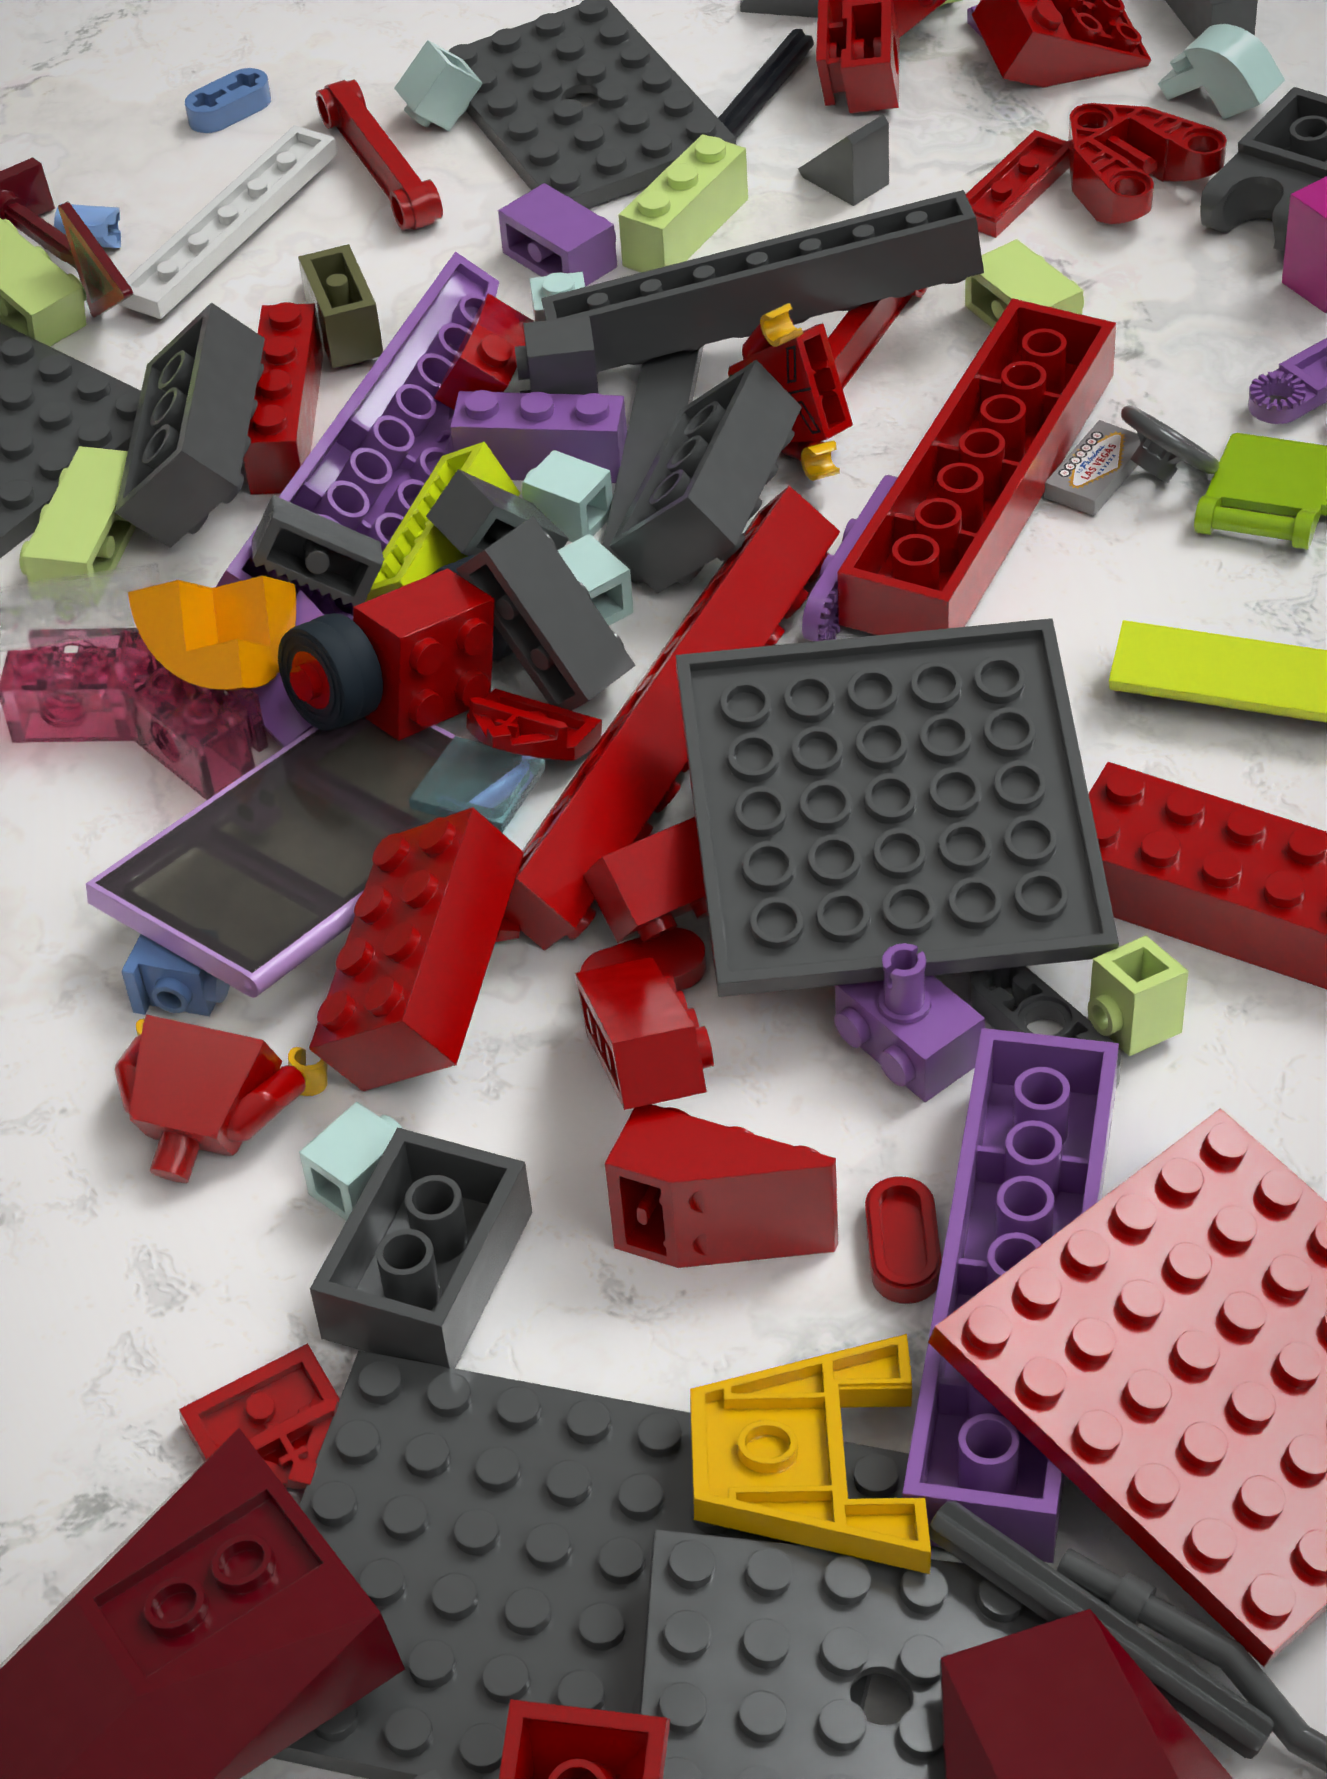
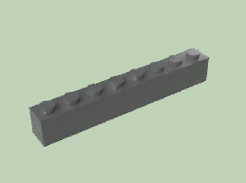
[541,190,984,374]

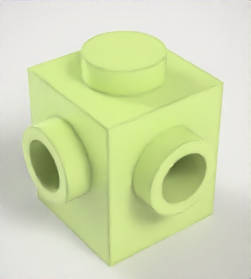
[1088,936,1188,1056]

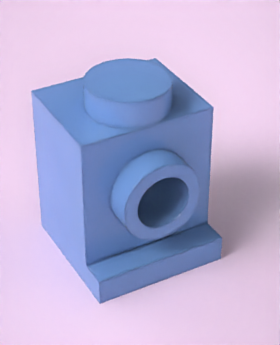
[121,933,230,1016]

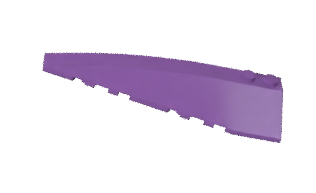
[216,251,499,621]

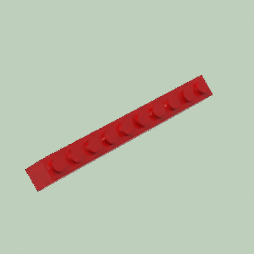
[504,485,840,951]

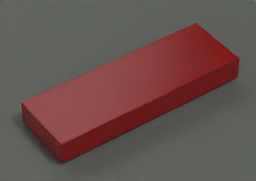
[966,130,1070,238]

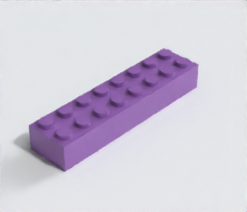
[902,1028,1119,1563]

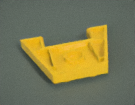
[690,1334,931,1574]

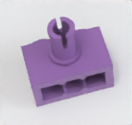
[834,943,985,1102]

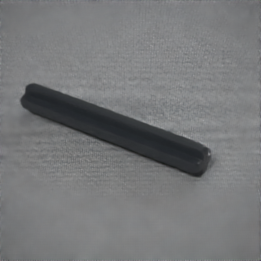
[718,29,814,138]

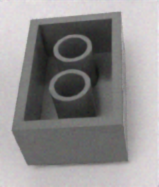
[310,1127,533,1368]

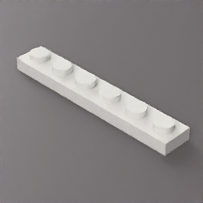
[119,125,337,319]

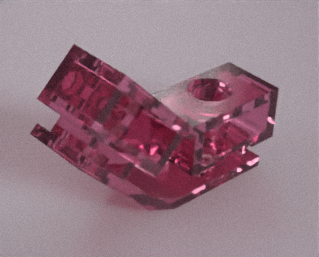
[0,627,268,800]

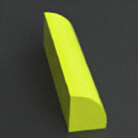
[365,441,521,602]
[1109,620,1327,723]

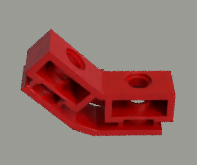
[816,0,946,113]

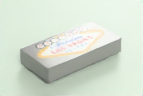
[1044,420,1140,516]

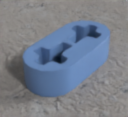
[185,68,271,133]

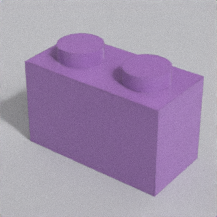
[498,183,617,287]

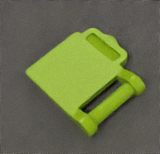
[1194,433,1327,550]

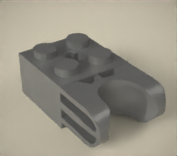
[1200,87,1327,252]

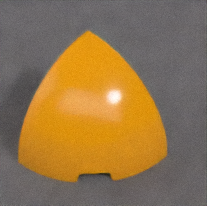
[128,576,296,690]

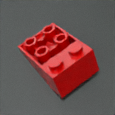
[972,0,1152,88]
[605,1104,838,1268]

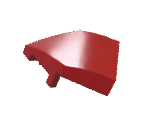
[466,688,602,761]
[179,1343,340,1490]

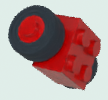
[278,555,513,741]

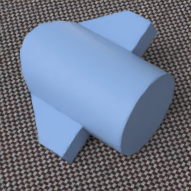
[54,204,121,248]

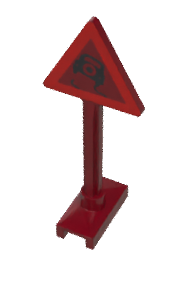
[0,157,133,318]

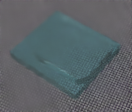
[409,736,545,833]

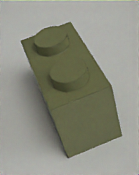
[298,244,383,368]

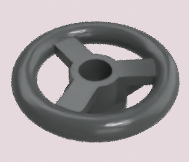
[1121,405,1219,483]

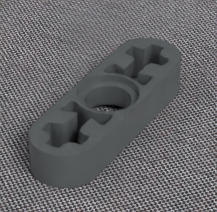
[971,966,1121,1089]

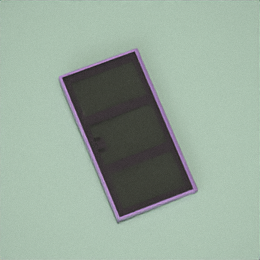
[86,717,534,998]

